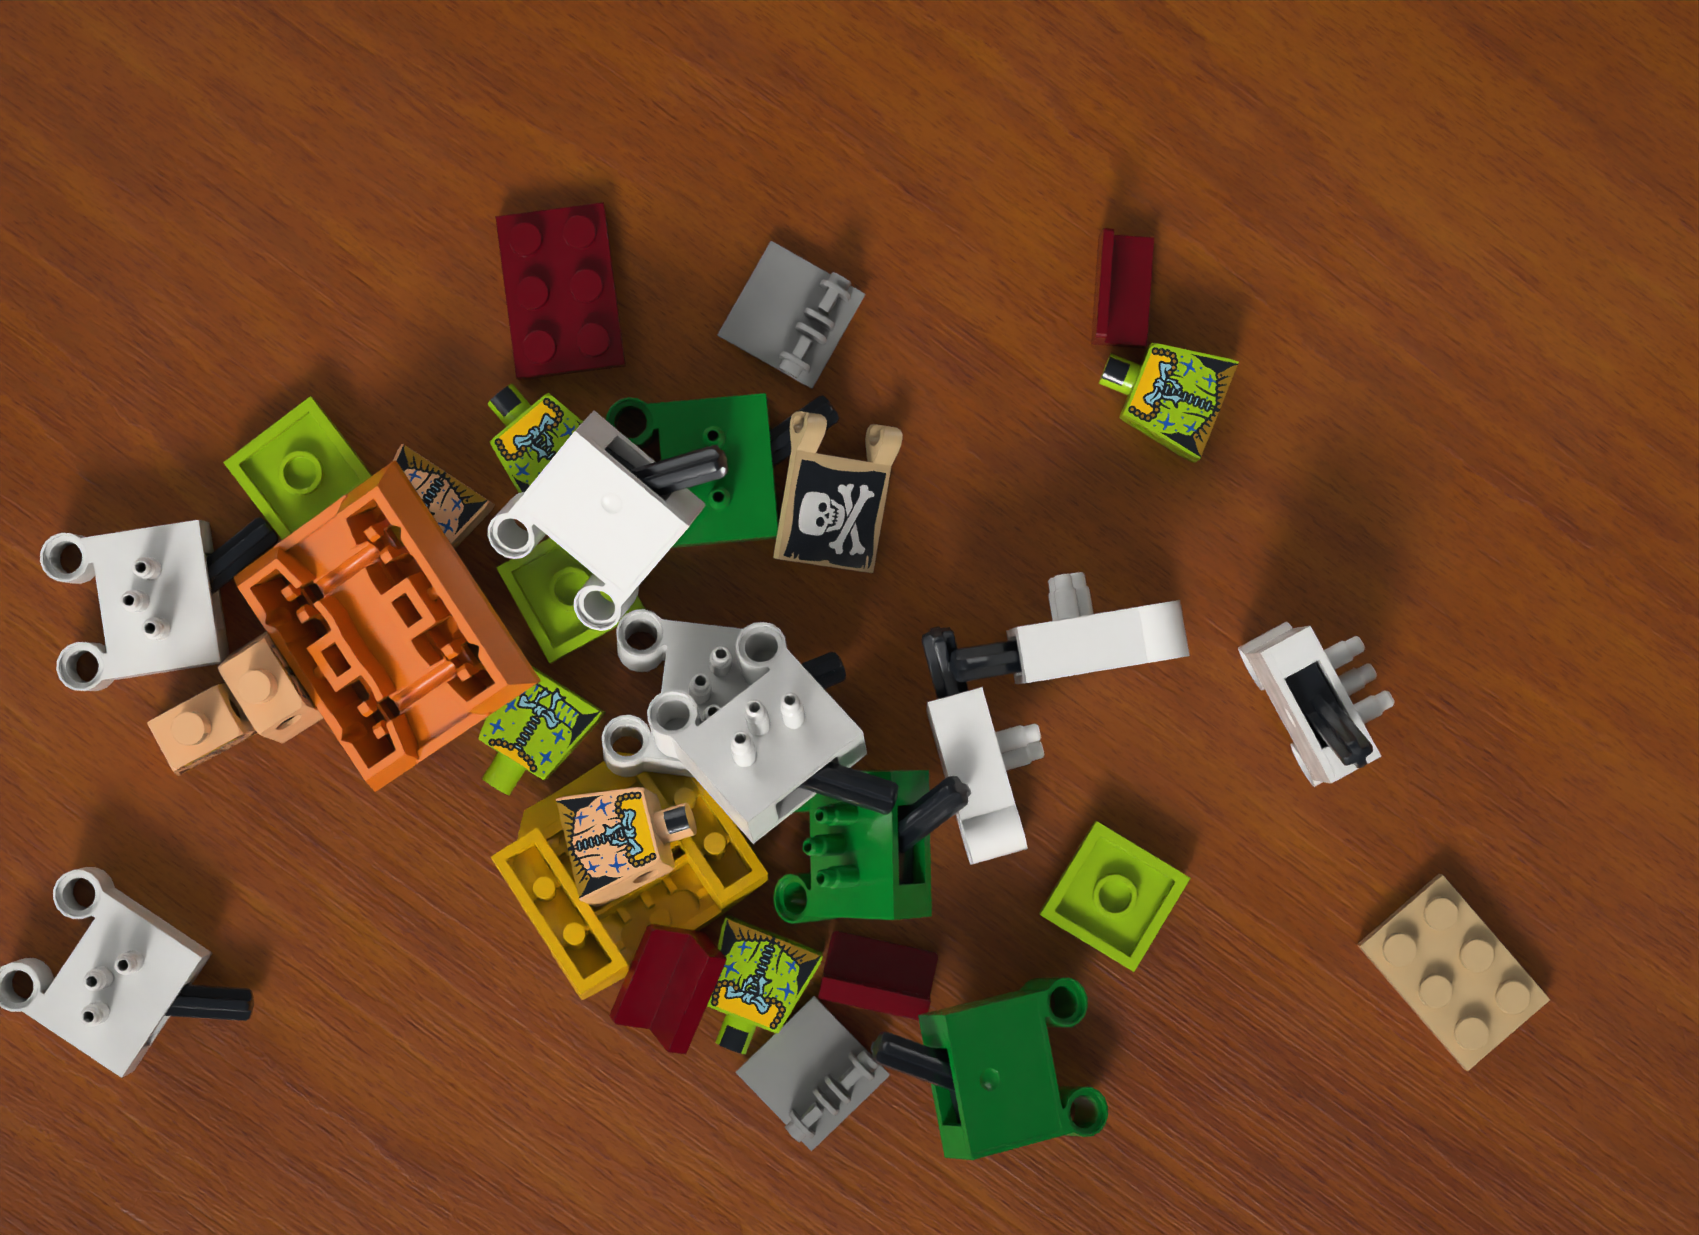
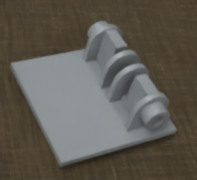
[717,241,866,389]
[735,996,890,1151]

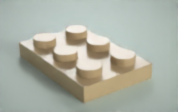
[1357,874,1550,1071]

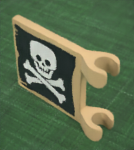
[773,411,903,573]

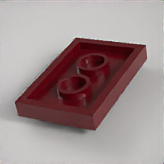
[495,202,626,380]

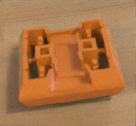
[233,460,541,792]

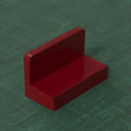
[1091,228,1154,348]
[609,924,727,1055]
[818,930,938,1021]

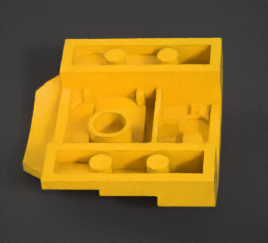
[491,752,768,1000]

